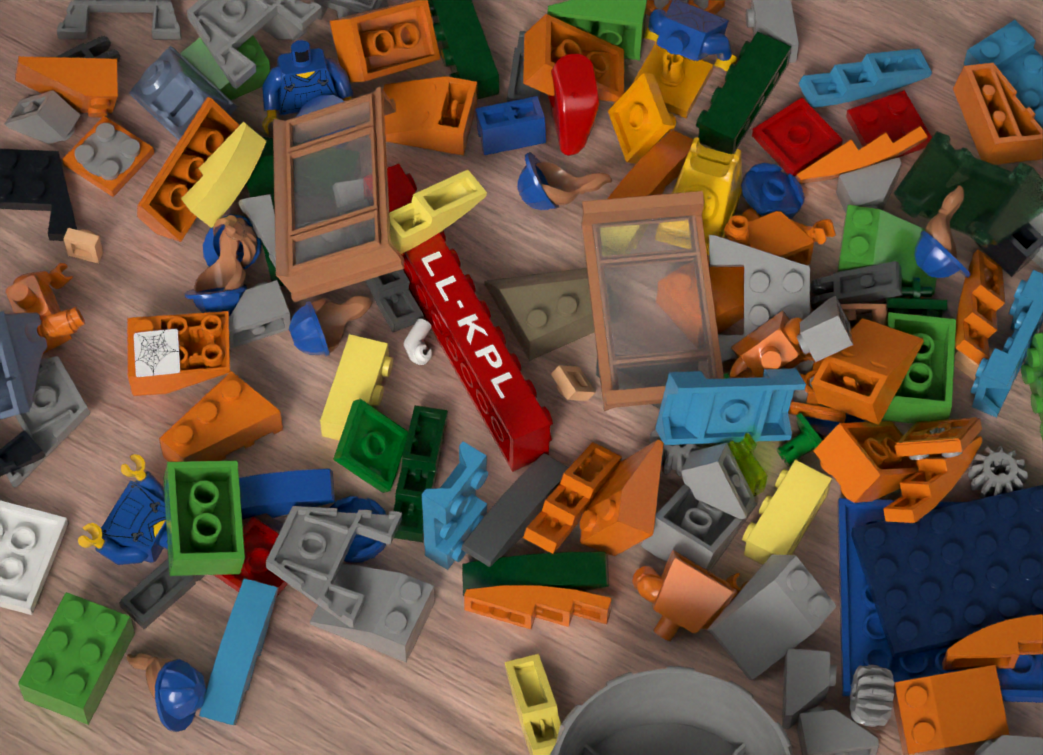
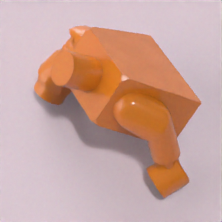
[724,208,836,265]
[5,263,85,354]
[730,311,803,378]
[632,550,749,642]

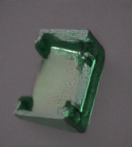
[893,131,1043,247]

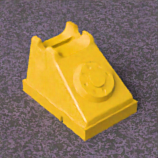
[655,137,743,255]

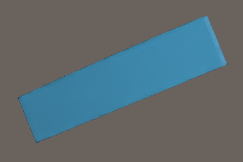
[798,48,932,108]
[199,579,279,725]

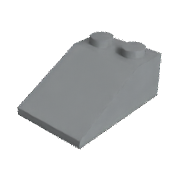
[641,484,757,571]
[708,554,836,680]
[310,563,435,663]

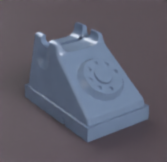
[129,46,238,140]
[0,311,47,420]

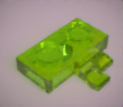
[716,432,768,497]

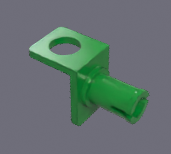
[776,413,823,466]

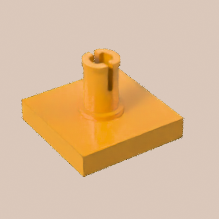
[630,42,713,119]
[608,73,676,164]

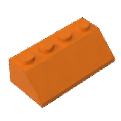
[137,97,240,242]

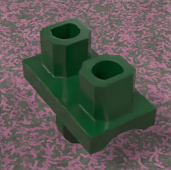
[883,277,947,318]

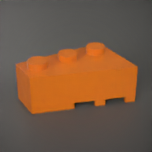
[953,63,1043,166]
[159,371,283,462]

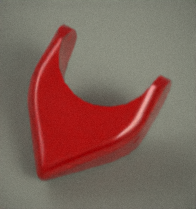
[548,54,600,156]

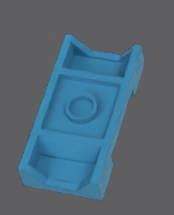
[964,20,1043,129]
[970,270,1043,418]
[655,368,806,445]
[422,441,489,570]

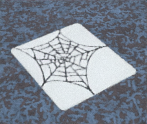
[134,329,180,377]

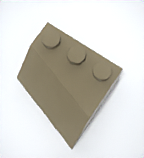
[484,268,619,361]

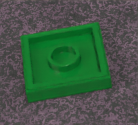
[333,399,408,493]

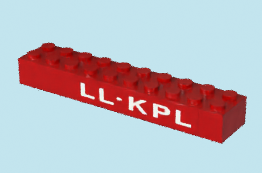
[363,163,553,472]

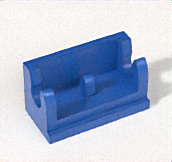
[475,96,546,155]

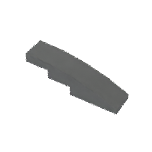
[336,199,423,333]
[461,453,569,567]

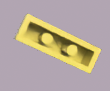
[320,334,393,441]
[742,460,832,565]

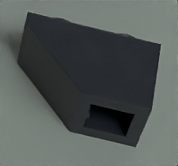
[965,212,1043,277]

